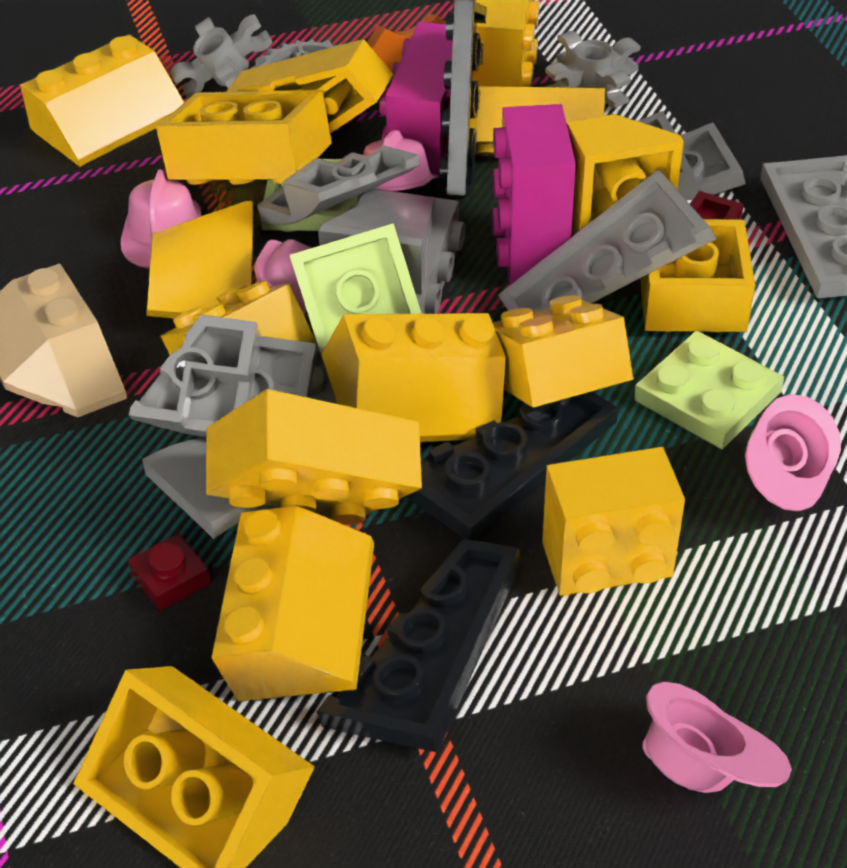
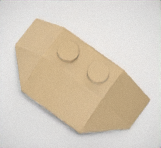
[0,263,127,417]

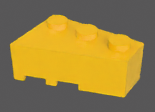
[226,39,394,133]

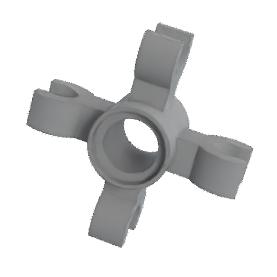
[170,14,273,99]
[545,31,641,108]

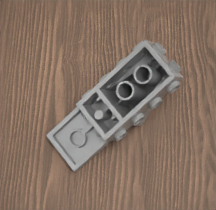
[304,188,466,404]

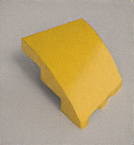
[146,201,253,319]

